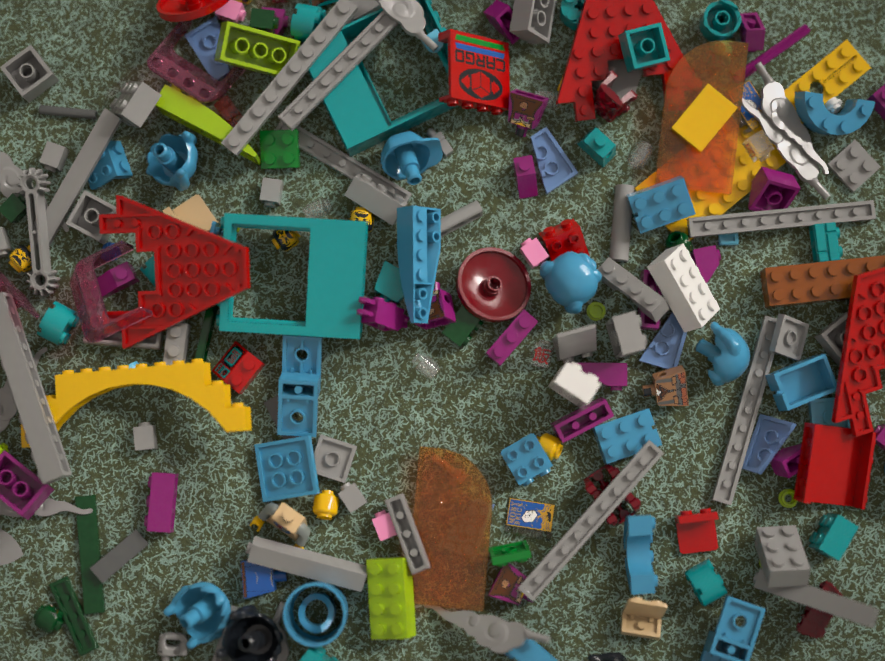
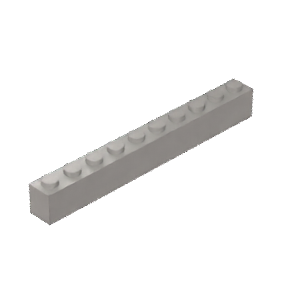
[0,292,72,484]

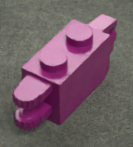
[356,297,409,331]

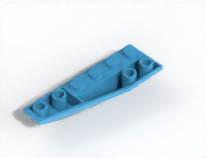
[397,206,441,324]

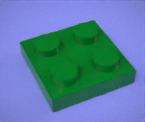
[260,129,300,169]
[488,540,532,567]

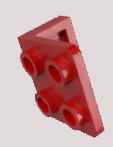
[539,219,590,261]
[674,508,718,554]

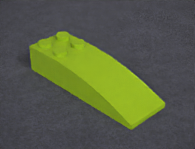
[155,84,261,165]

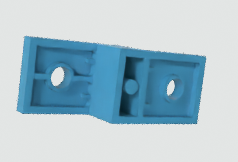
[277,335,322,437]
[700,595,766,661]

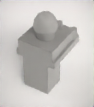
[427,128,453,158]

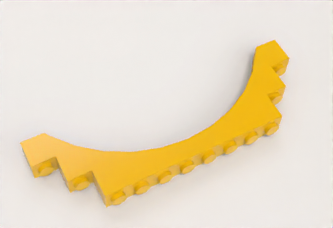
[21,359,252,448]

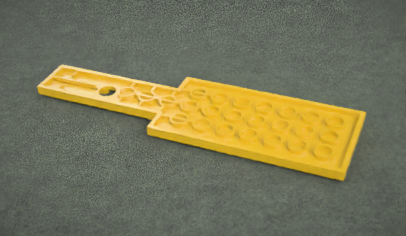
[634,40,871,241]

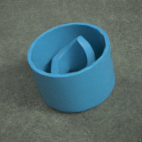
[283,580,349,647]

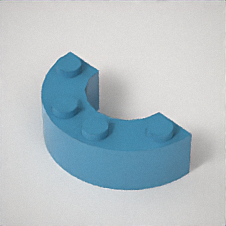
[795,91,875,135]
[623,515,658,595]

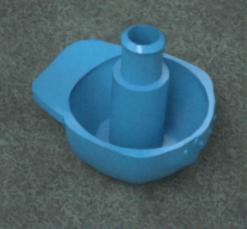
[380,131,443,185]

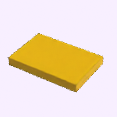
[671,84,738,153]

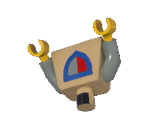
[250,502,310,549]

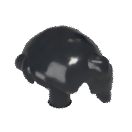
[215,605,283,661]

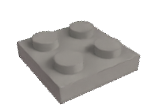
[827,140,881,193]
[769,314,809,361]
[314,434,358,483]

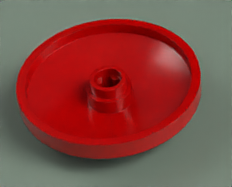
[156,0,229,22]

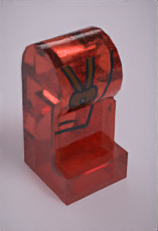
[214,95,243,128]

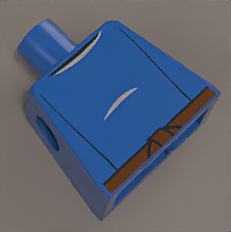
[241,560,287,599]

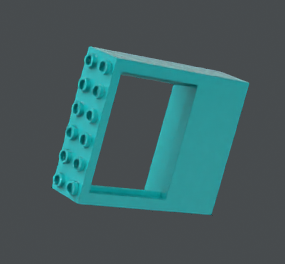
[298,0,459,157]
[216,213,368,339]

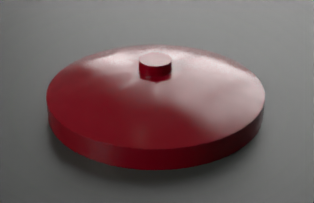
[456,247,531,323]

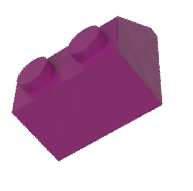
[748,166,801,211]

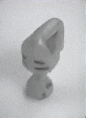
[157,632,188,661]

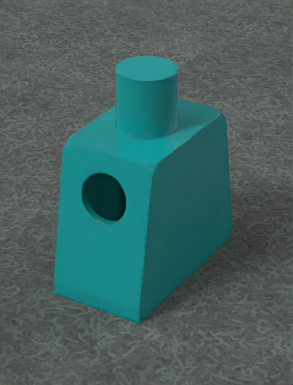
[577,127,616,168]
[374,261,404,305]

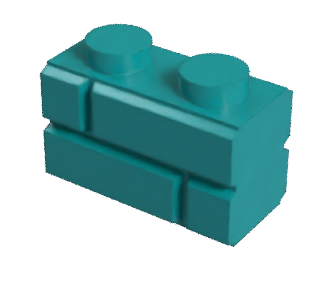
[809,222,843,263]

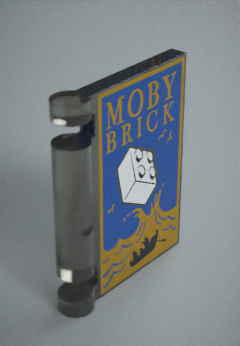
[723,79,763,136]
[504,497,555,541]

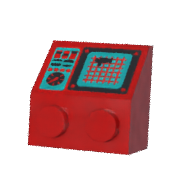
[212,341,266,395]

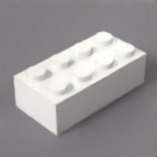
[647,243,720,333]
[548,361,601,408]

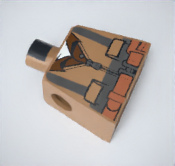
[642,365,689,406]

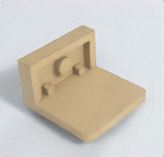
[163,194,218,231]
[620,597,668,640]

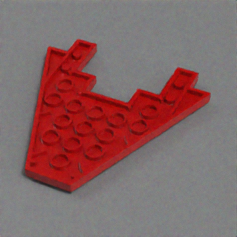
[556,0,700,122]
[99,195,250,349]
[832,266,885,437]

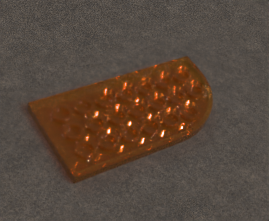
[655,40,749,195]
[413,446,493,612]

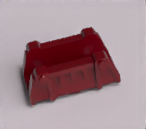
[593,70,638,123]
[583,464,641,527]
[796,580,843,638]

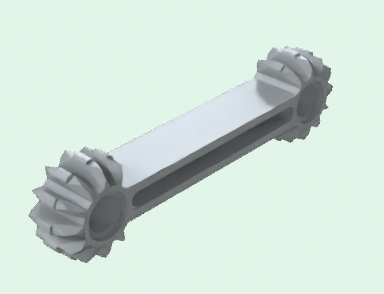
[16,167,61,296]

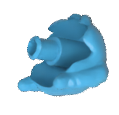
[146,131,198,191]
[540,251,602,314]
[696,322,750,386]
[163,582,231,649]

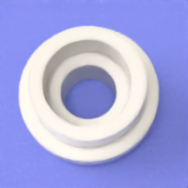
[825,97,842,114]

